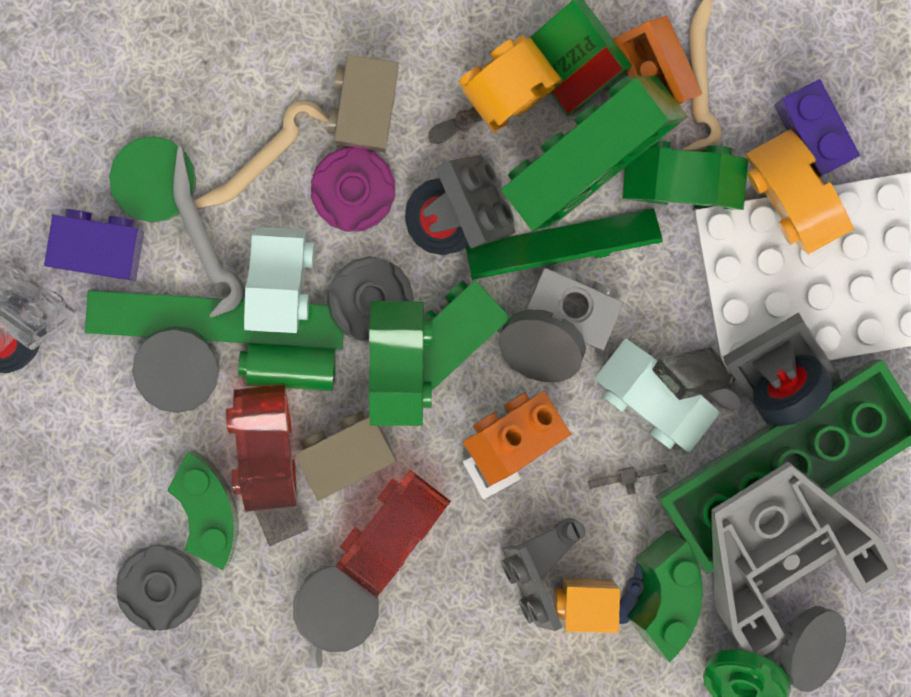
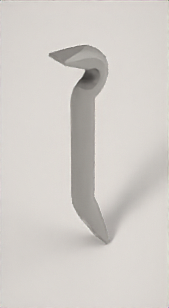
[173,145,244,318]

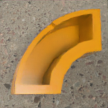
[745,129,854,255]

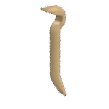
[681,0,722,152]
[194,101,329,209]

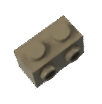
[327,54,399,153]
[294,411,397,501]

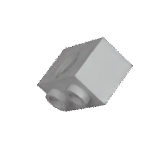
[526,264,624,350]

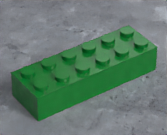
[655,360,911,574]

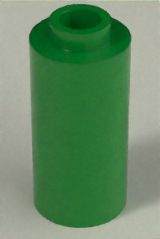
[238,343,336,391]

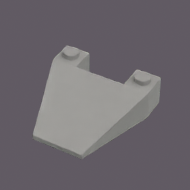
[712,462,899,656]

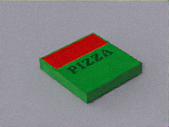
[529,0,632,117]

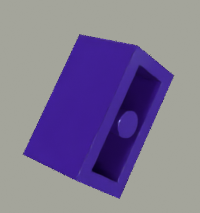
[774,79,860,177]
[44,209,144,281]

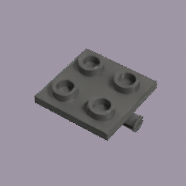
[501,518,585,631]

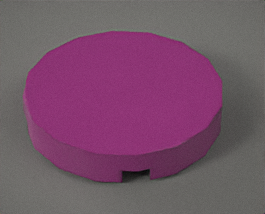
[311,147,395,232]

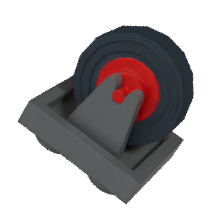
[405,155,516,256]
[723,312,843,426]

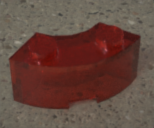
[226,384,297,512]
[336,470,451,598]

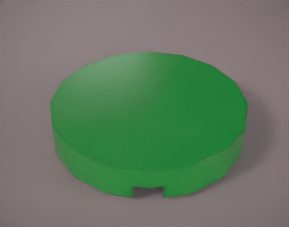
[109,136,196,223]
[703,649,791,697]

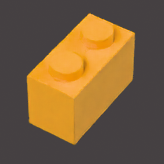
[553,578,620,633]

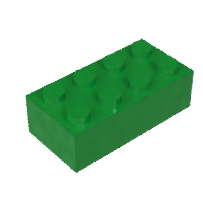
[500,75,688,231]

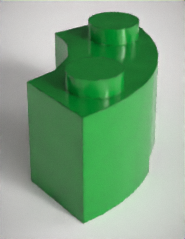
[622,140,748,210]
[369,301,432,426]
[167,450,239,570]
[627,530,703,662]

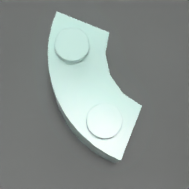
[244,227,315,333]
[594,338,720,453]

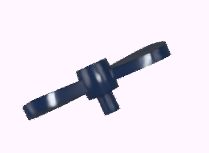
[619,551,644,624]

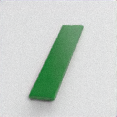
[466,208,663,280]

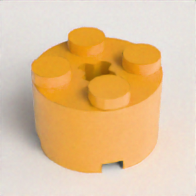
[458,34,562,133]

